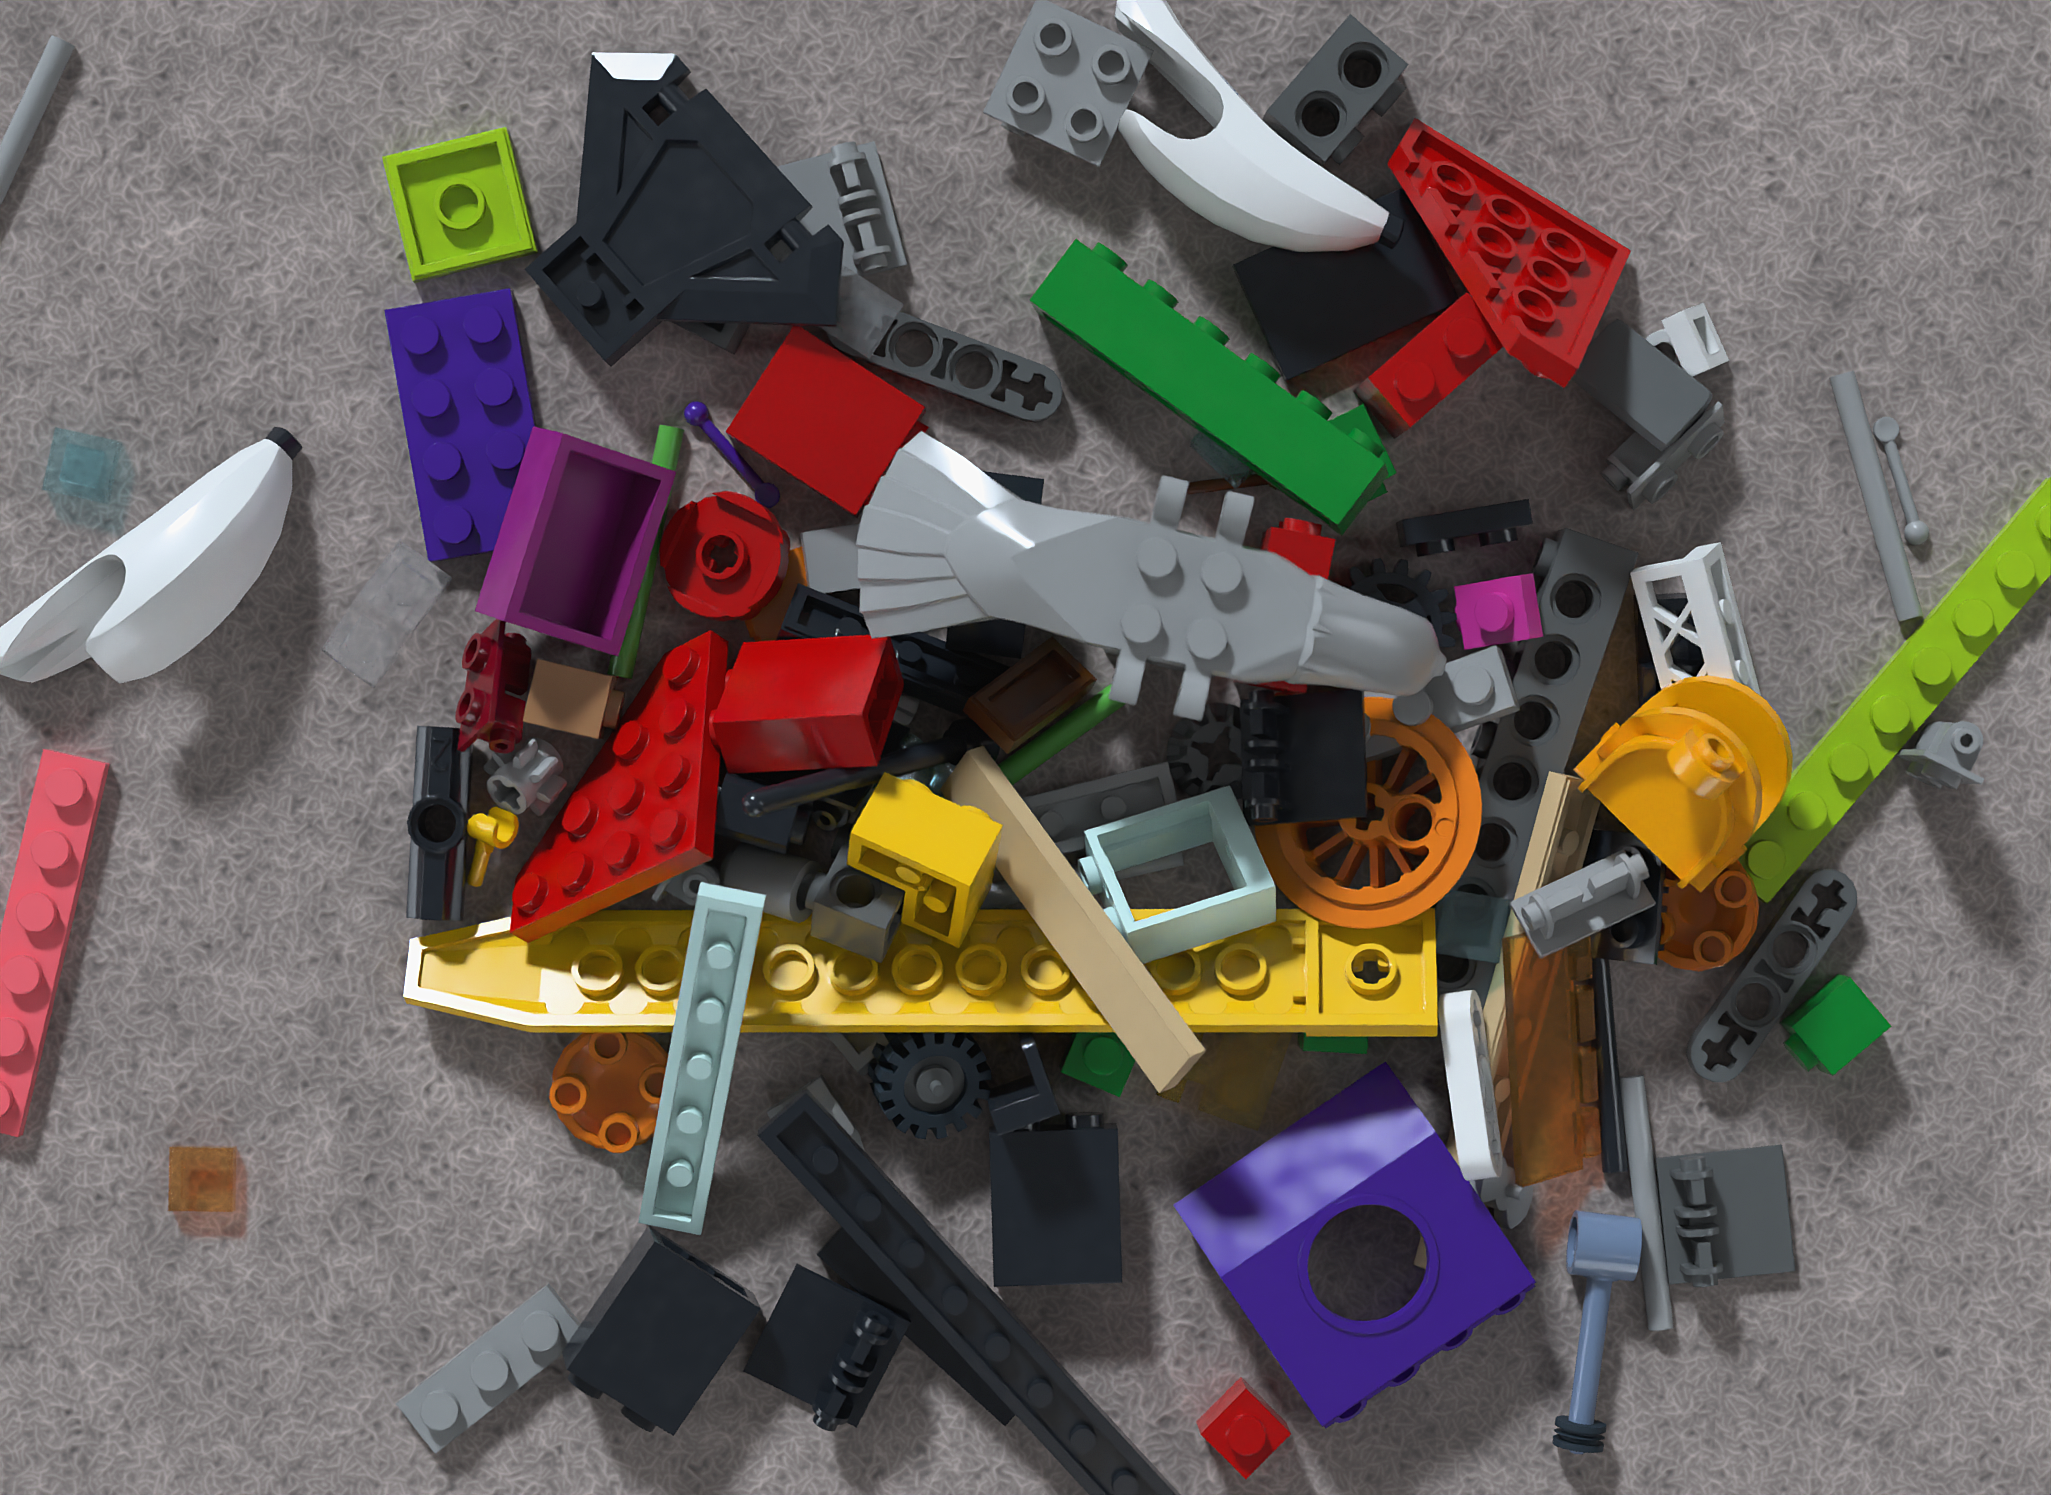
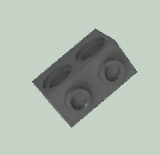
[1262,14,1409,167]
[805,802,905,963]

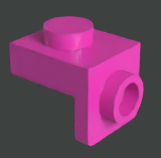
[1454,573,1543,650]

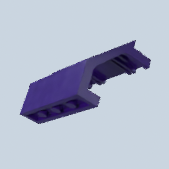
[1173,1061,1536,1429]

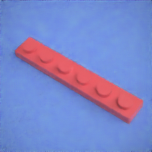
[0,749,110,1137]

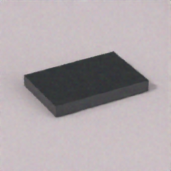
[1232,188,1459,382]

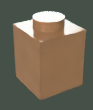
[523,659,625,739]

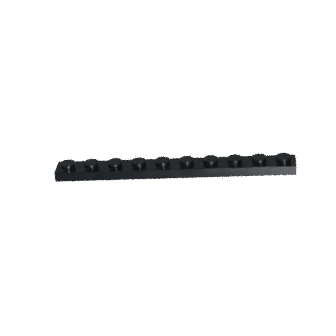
[758,1088,1181,1495]

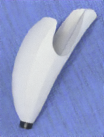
[1115,0,1405,252]
[0,427,303,683]

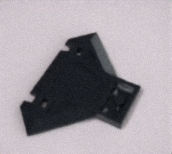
[525,52,844,367]

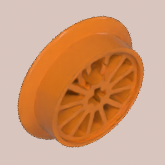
[1255,697,1482,929]

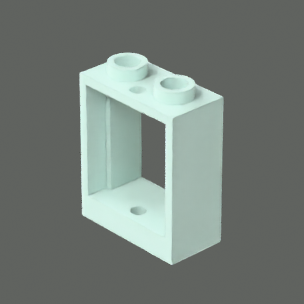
[1078,785,1276,964]

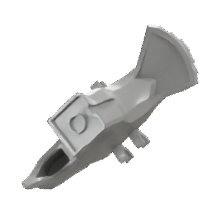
[856,431,1446,721]

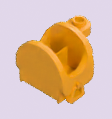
[1573,676,1793,893]

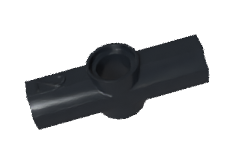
[406,726,474,921]

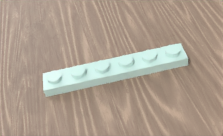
[638,882,766,1235]

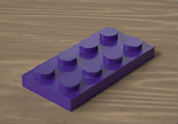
[384,288,537,563]

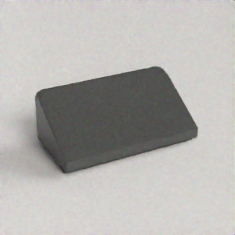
[1571,319,1712,451]

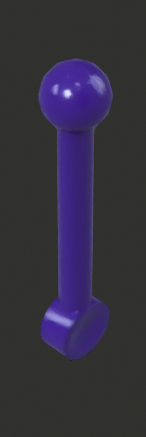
[684,401,780,508]

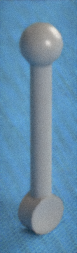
[1872,417,1929,545]

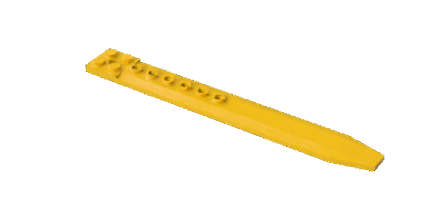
[403,908,1438,1037]

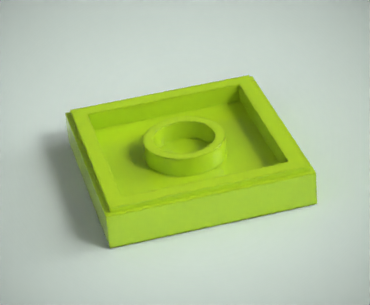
[382,127,538,283]

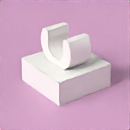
[1646,303,1729,377]

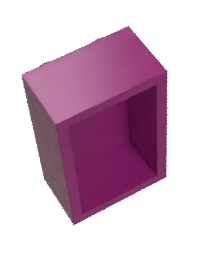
[475,426,676,656]

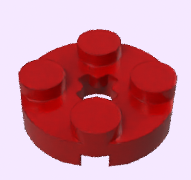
[659,491,791,622]

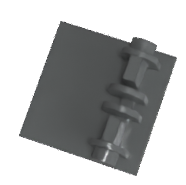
[1655,1144,1795,1287]

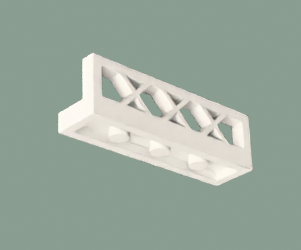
[1630,542,1761,696]

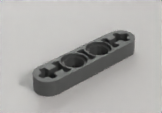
[825,296,1063,423]
[1686,869,1857,1082]

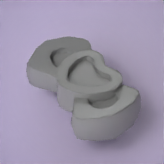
[1469,1156,1533,1229]

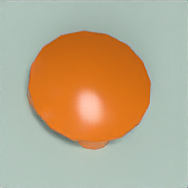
[1658,860,1760,972]
[549,1032,668,1153]

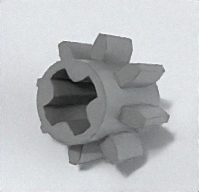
[483,737,567,816]

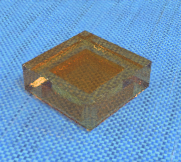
[168,1145,236,1212]

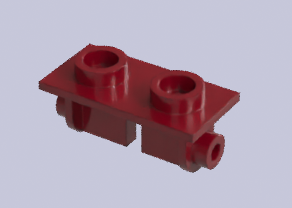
[455,619,532,754]

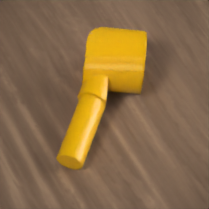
[467,806,519,887]

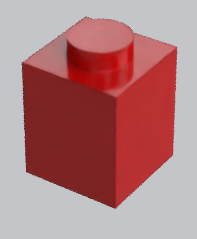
[1196,1377,1291,1479]

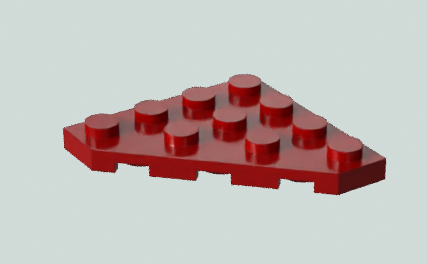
[1387,118,1631,388]
[510,630,729,943]

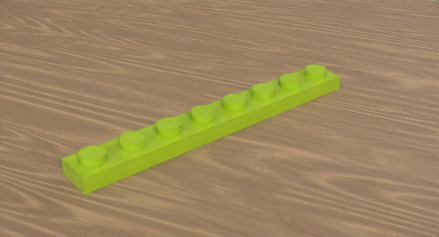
[1737,477,2051,904]

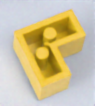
[847,772,1003,948]

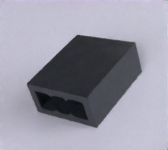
[989,1112,1122,1287]
[562,1226,761,1436]

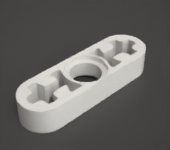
[1438,990,1503,1181]

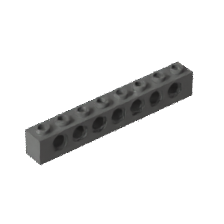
[1430,528,1639,1028]

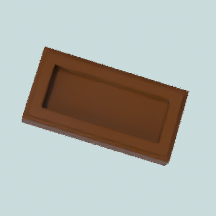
[963,636,1097,754]

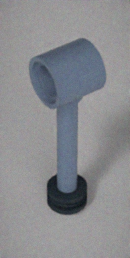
[1552,1210,1642,1455]

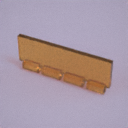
[1502,932,1601,1187]

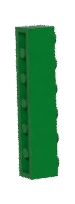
[1029,239,1389,536]

